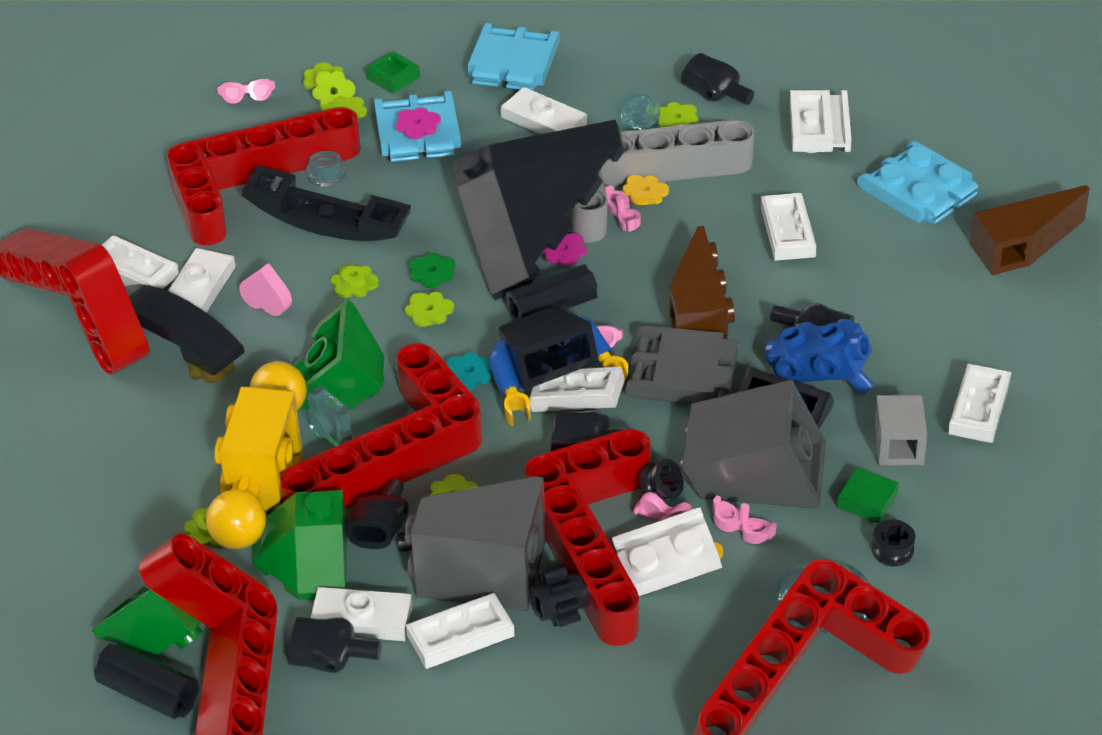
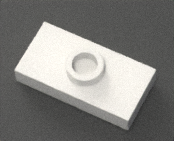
[501,87,587,134]
[761,193,817,261]
[102,235,179,289]
[168,248,236,313]
[948,364,1011,443]
[529,367,625,412]
[311,587,413,641]
[406,593,515,669]

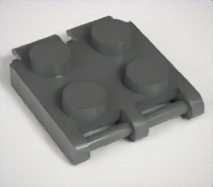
[625,325,738,403]

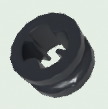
[639,458,684,501]
[872,520,916,567]

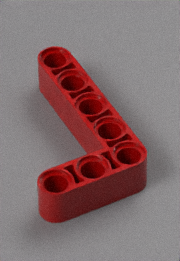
[167,107,361,246]
[0,228,150,375]
[280,343,482,509]
[524,429,651,646]
[139,533,278,735]
[692,559,930,735]

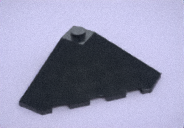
[453,120,625,300]

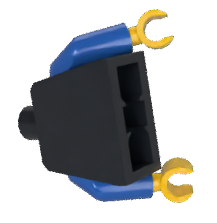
[490,308,628,426]

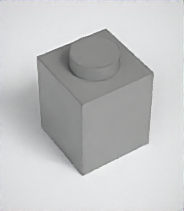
[874,395,927,466]

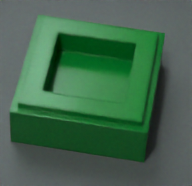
[365,51,420,94]
[837,467,899,523]

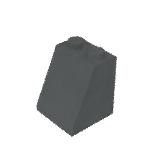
[680,380,826,508]
[405,476,546,611]

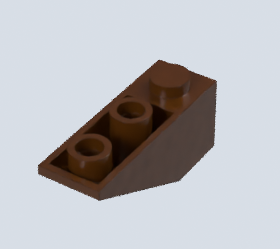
[970,185,1090,275]
[669,226,735,339]

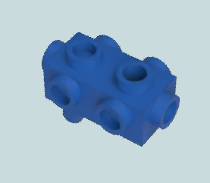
[766,319,874,395]

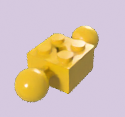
[206,361,307,550]

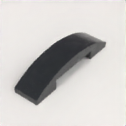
[242,165,411,241]
[125,284,245,376]

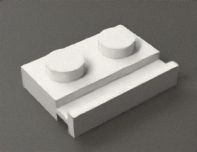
[790,90,852,153]
[612,507,722,596]

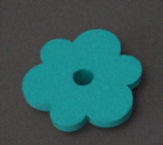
[446,352,492,390]

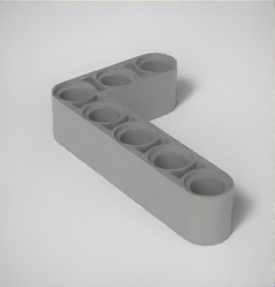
[568,120,754,243]

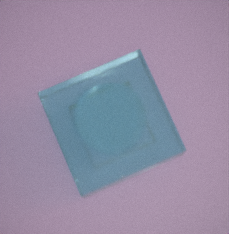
[307,386,352,447]

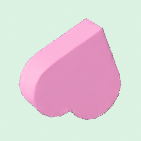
[239,263,292,316]

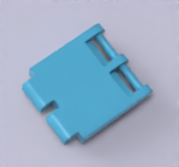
[468,23,560,91]
[374,91,461,162]
[857,141,978,225]

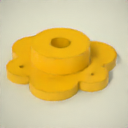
[622,175,669,205]

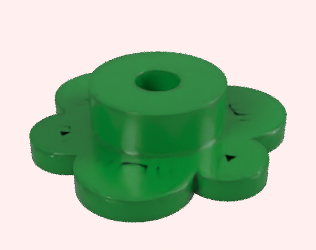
[409,253,455,288]

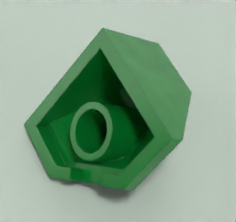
[293,299,384,409]
[252,490,347,600]
[91,585,203,655]

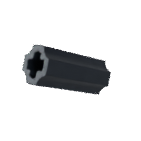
[506,264,598,319]
[93,643,200,719]

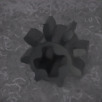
[530,566,589,627]

